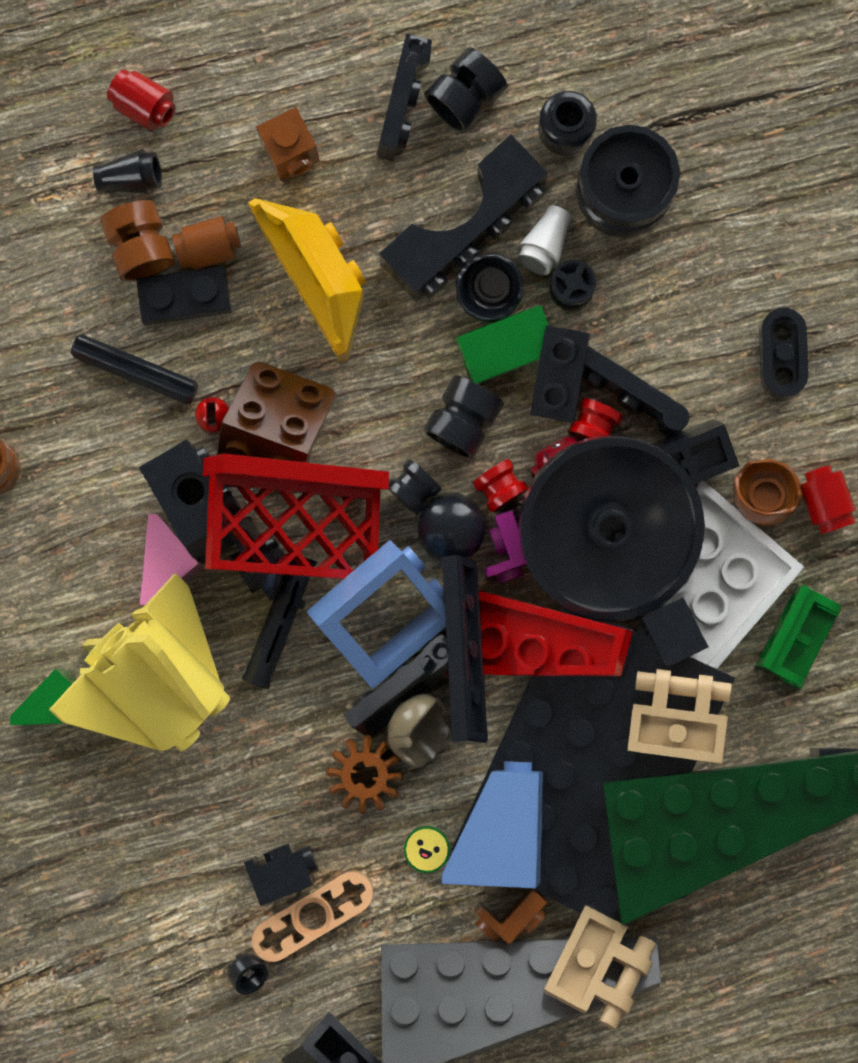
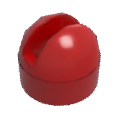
[195,397,230,434]

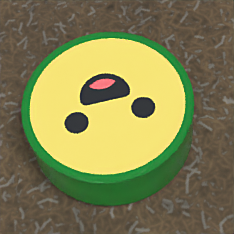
[404,826,450,873]

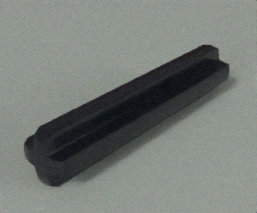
[70,334,199,404]

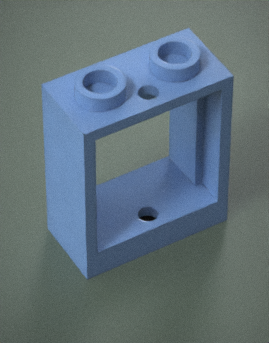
[306,540,446,689]

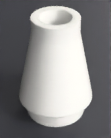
[518,205,572,275]

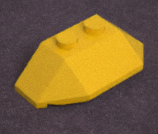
[248,198,366,364]

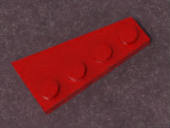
[443,591,633,677]

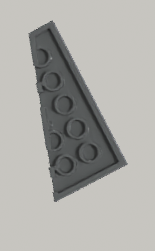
[381,937,661,1063]

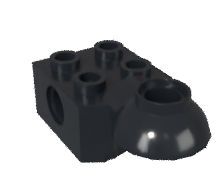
[139,439,290,601]

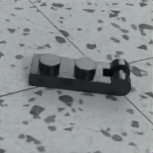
[582,346,689,437]

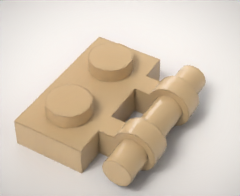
[627,669,732,764]
[543,905,656,1030]

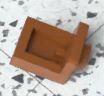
[474,888,547,944]

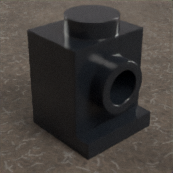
[244,843,319,906]

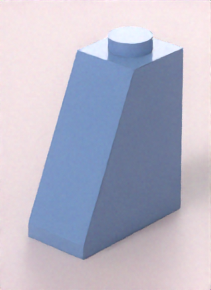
[442,761,543,888]

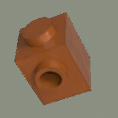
[256,107,320,181]

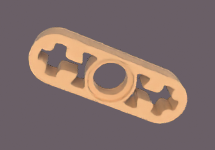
[252,870,374,962]

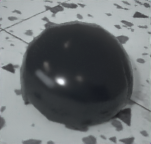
[456,253,524,322]
[418,492,485,562]

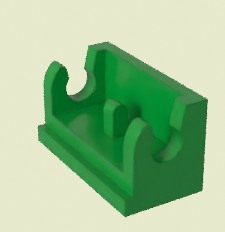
[453,305,549,383]
[754,584,842,690]

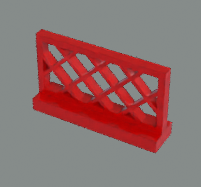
[203,454,389,579]

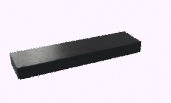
[442,555,488,745]

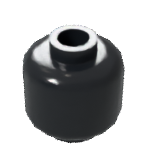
[538,91,597,156]

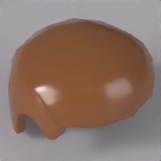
[732,459,802,526]

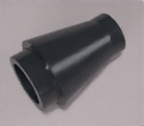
[93,149,162,194]

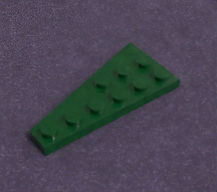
[602,751,858,925]

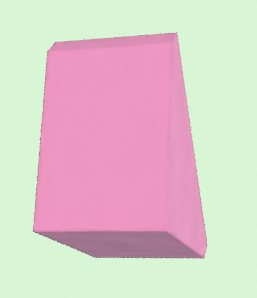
[140,514,204,606]

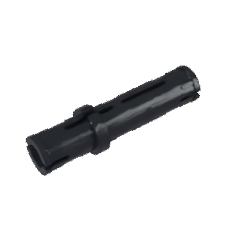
[242,557,317,689]

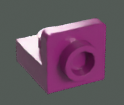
[484,510,527,584]

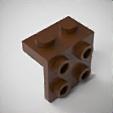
[217,362,335,463]

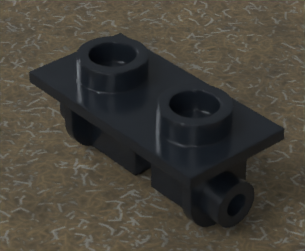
[530,325,591,423]

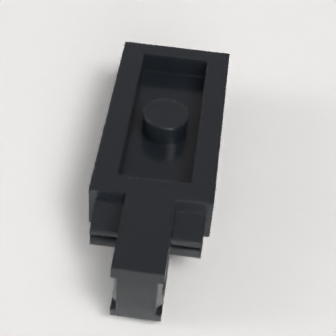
[376,33,432,161]
[344,634,448,737]

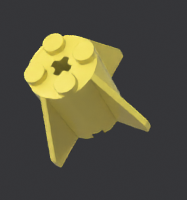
[49,574,230,752]

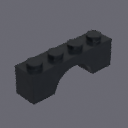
[379,134,548,302]

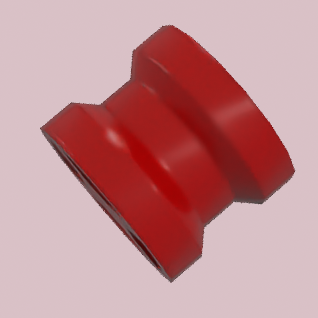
[567,398,623,441]
[472,459,528,513]

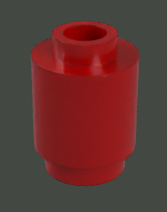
[107,69,176,131]
[800,465,856,535]

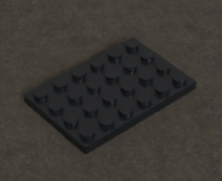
[451,607,735,923]

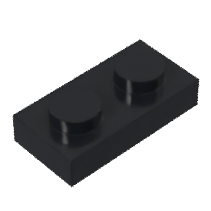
[136,266,232,326]

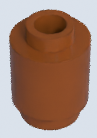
[172,215,242,270]

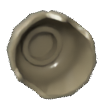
[387,694,451,768]

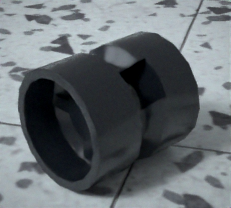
[424,47,508,134]
[423,375,504,459]

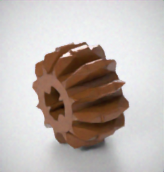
[326,735,404,814]

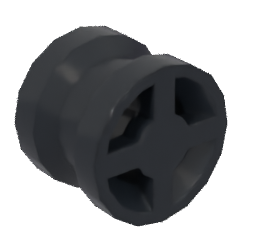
[549,260,596,311]
[389,459,442,515]

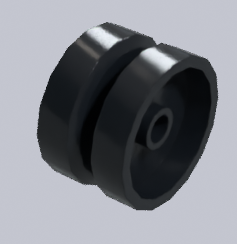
[576,124,680,238]

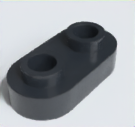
[759,308,808,399]

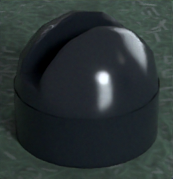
[227,952,268,995]

